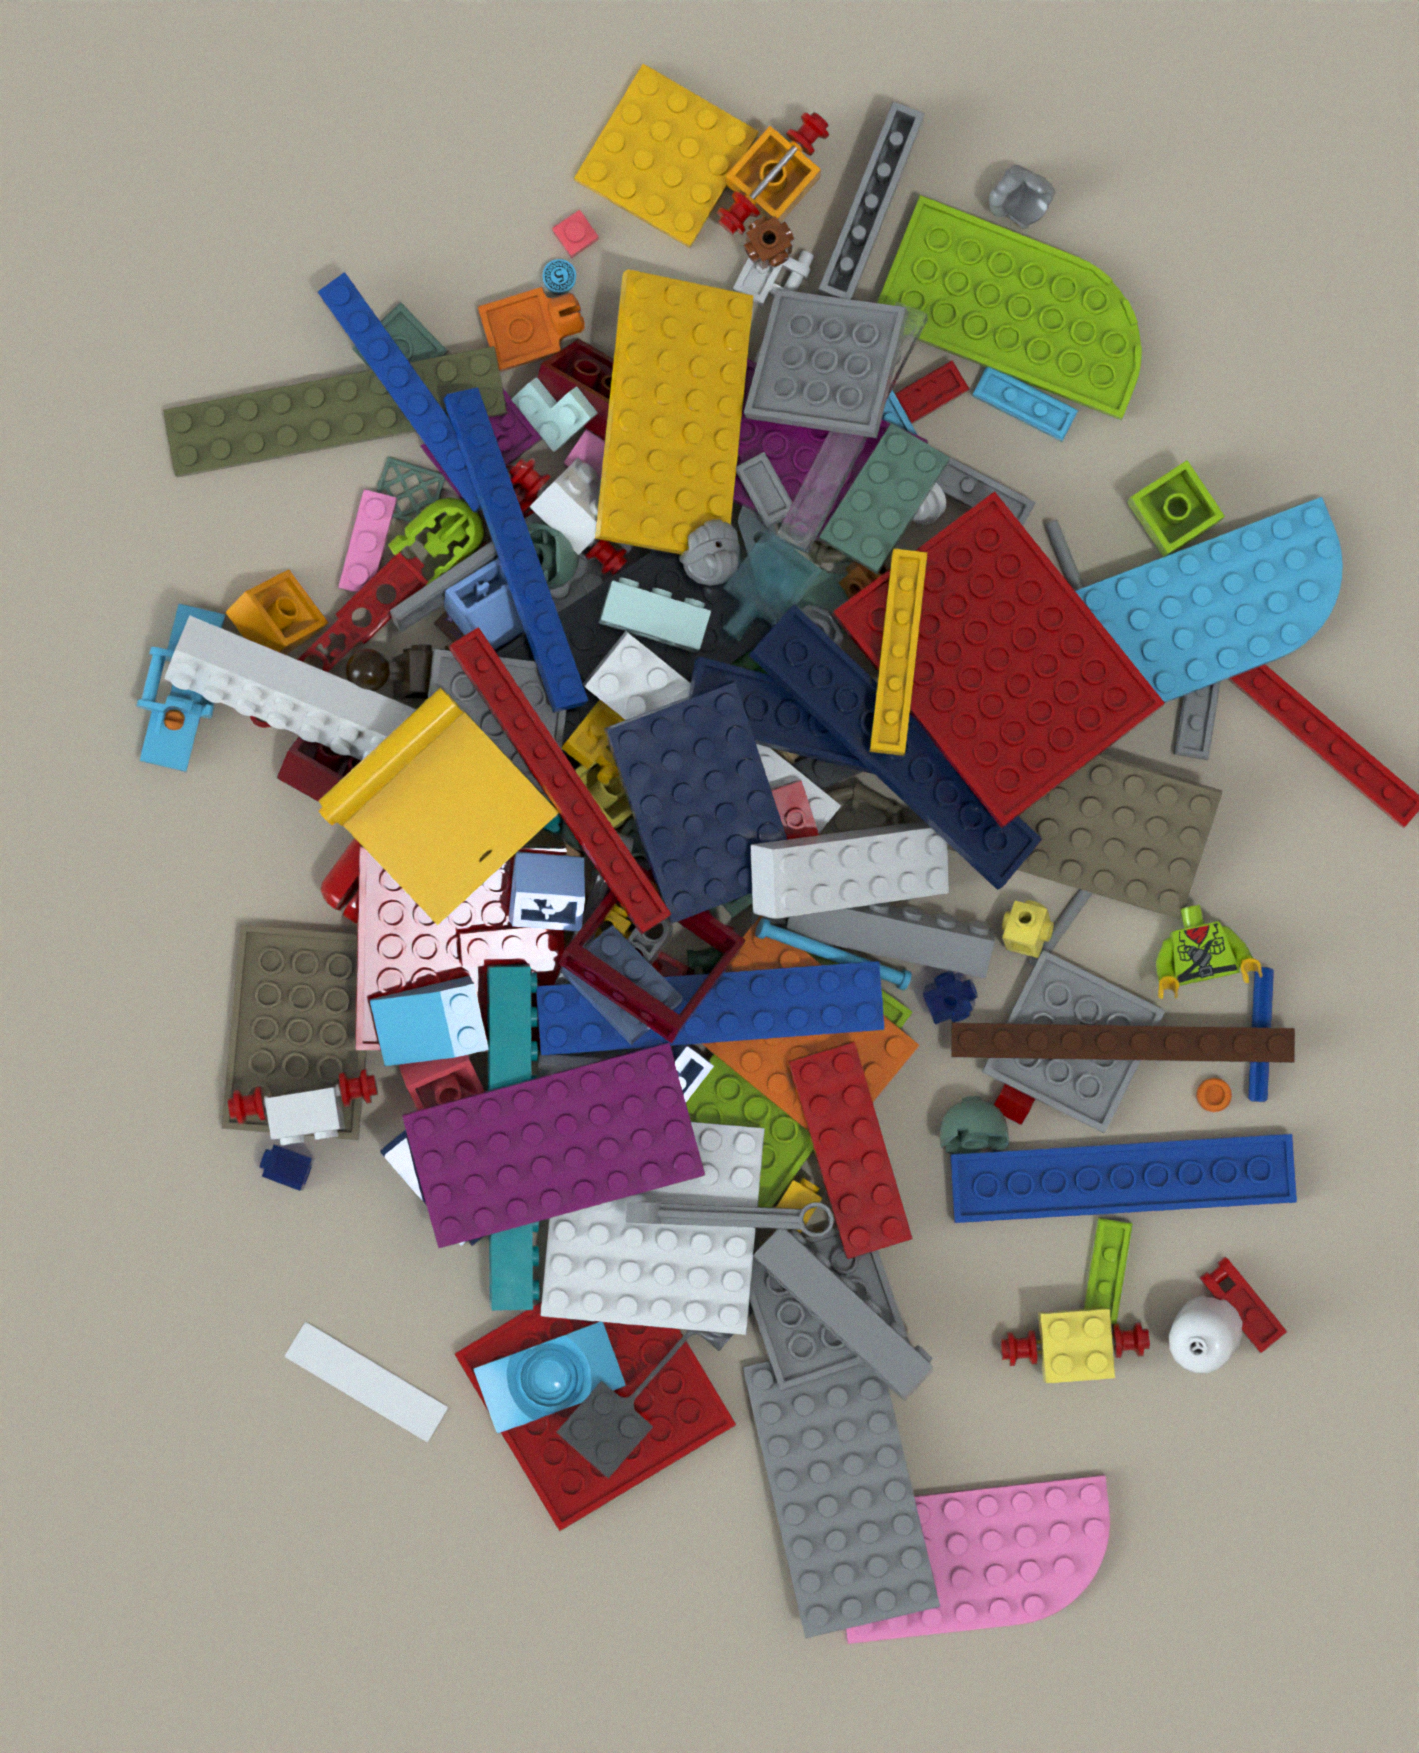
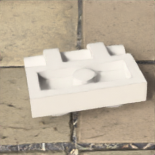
[733,234,814,306]

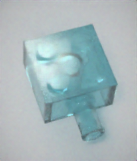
[723,529,822,641]

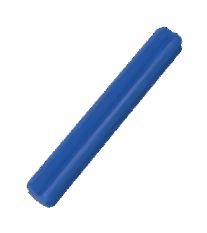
[1248,967,1274,1102]

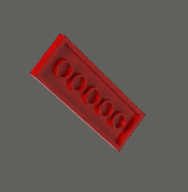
[788,1041,913,1259]

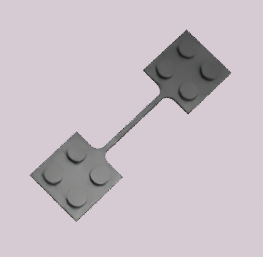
[556,1300,753,1478]

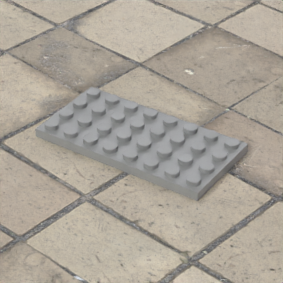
[743,1361,940,1638]

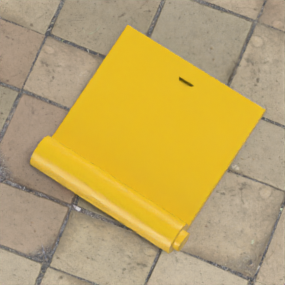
[318,687,559,925]

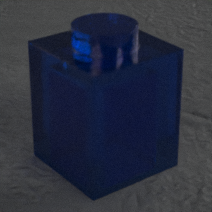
[259,1144,315,1191]

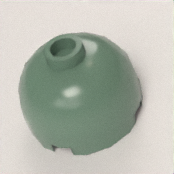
[527,523,579,590]
[940,1096,1009,1154]

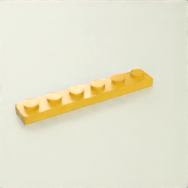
[870,549,927,756]

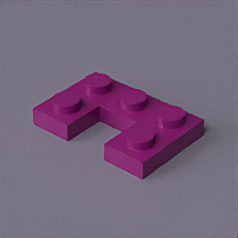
[420,388,542,500]

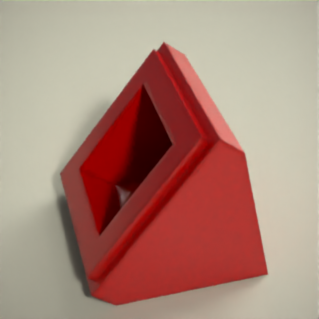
[993,1084,1035,1125]

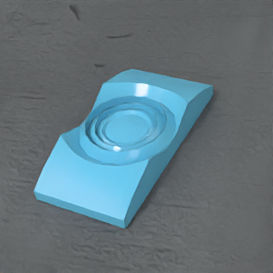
[474,1322,626,1433]

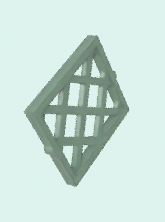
[377,457,445,529]

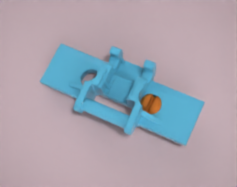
[136,604,225,772]

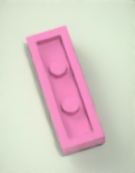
[338,489,398,593]

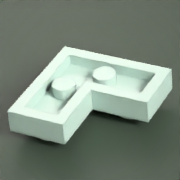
[511,377,598,452]

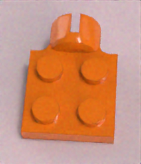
[478,287,585,372]

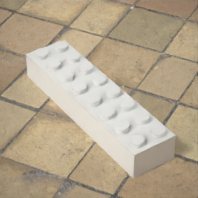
[164,615,417,760]
[583,631,841,833]

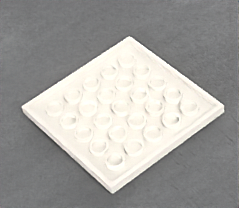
[541,1122,765,1335]

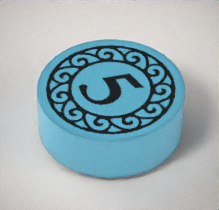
[542,259,576,295]

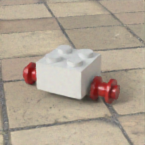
[508,458,627,575]
[228,1069,378,1145]

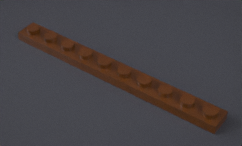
[951,1023,1295,1063]

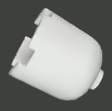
[1169,1296,1242,1373]

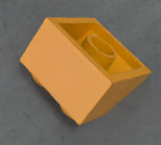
[225,569,329,655]

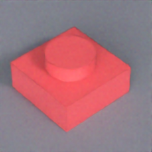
[552,210,599,258]

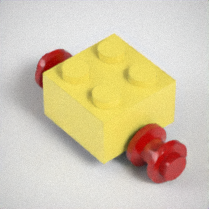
[1000,1307,1150,1383]

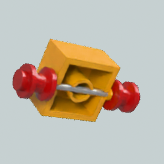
[717,112,829,235]

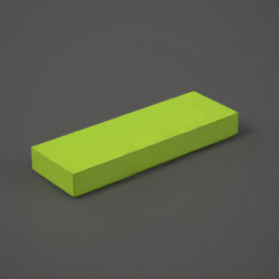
[1083,1218,1133,1324]

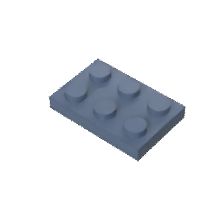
[561,925,682,1045]

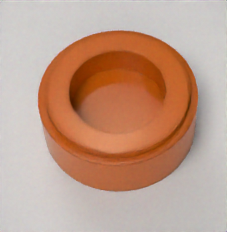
[1196,1078,1232,1112]

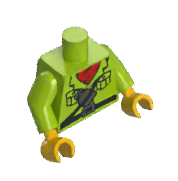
[1156,905,1263,999]

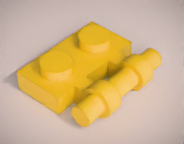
[561,700,625,784]

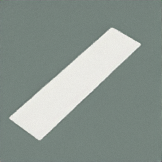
[285,1322,448,1442]

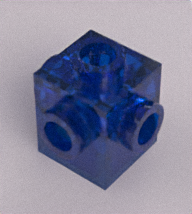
[922,971,978,1025]

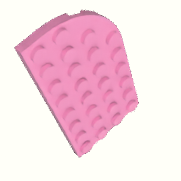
[846,1475,1110,1644]

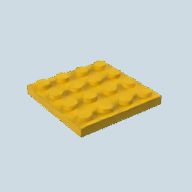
[574,64,759,248]

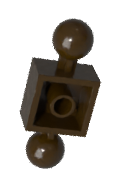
[346,644,498,699]

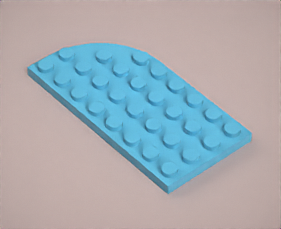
[1075,497,1343,703]

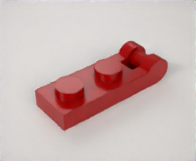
[1199,1257,1287,1353]

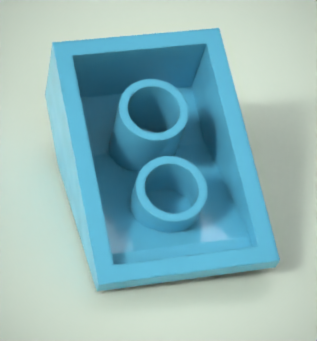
[369,976,489,1066]

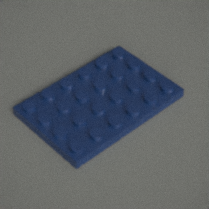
[604,680,787,924]

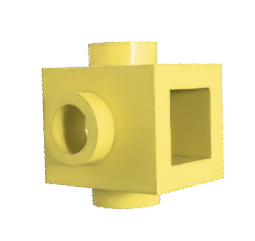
[1002,900,1054,958]

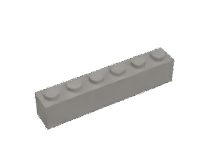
[818,101,925,300]
[786,902,995,978]
[753,1229,933,1401]

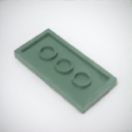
[819,423,950,574]

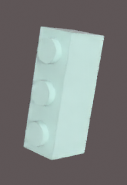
[598,578,711,653]

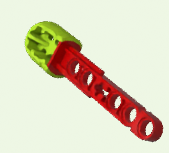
[250,497,484,728]

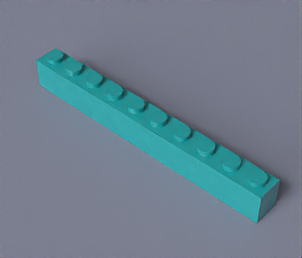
[487,964,539,1311]

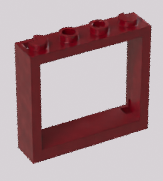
[558,864,746,1043]

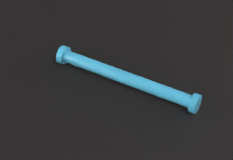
[755,918,911,991]

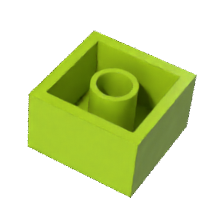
[1127,460,1225,557]

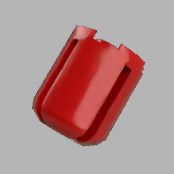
[320,838,361,924]

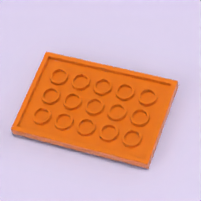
[701,915,919,1131]

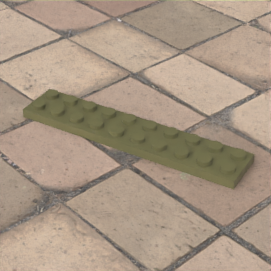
[163,346,508,478]

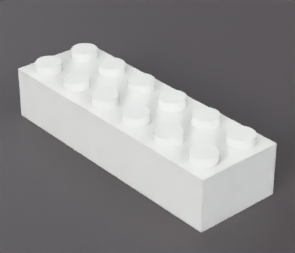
[751,821,949,919]

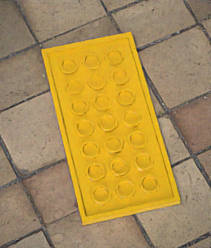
[595,269,754,555]

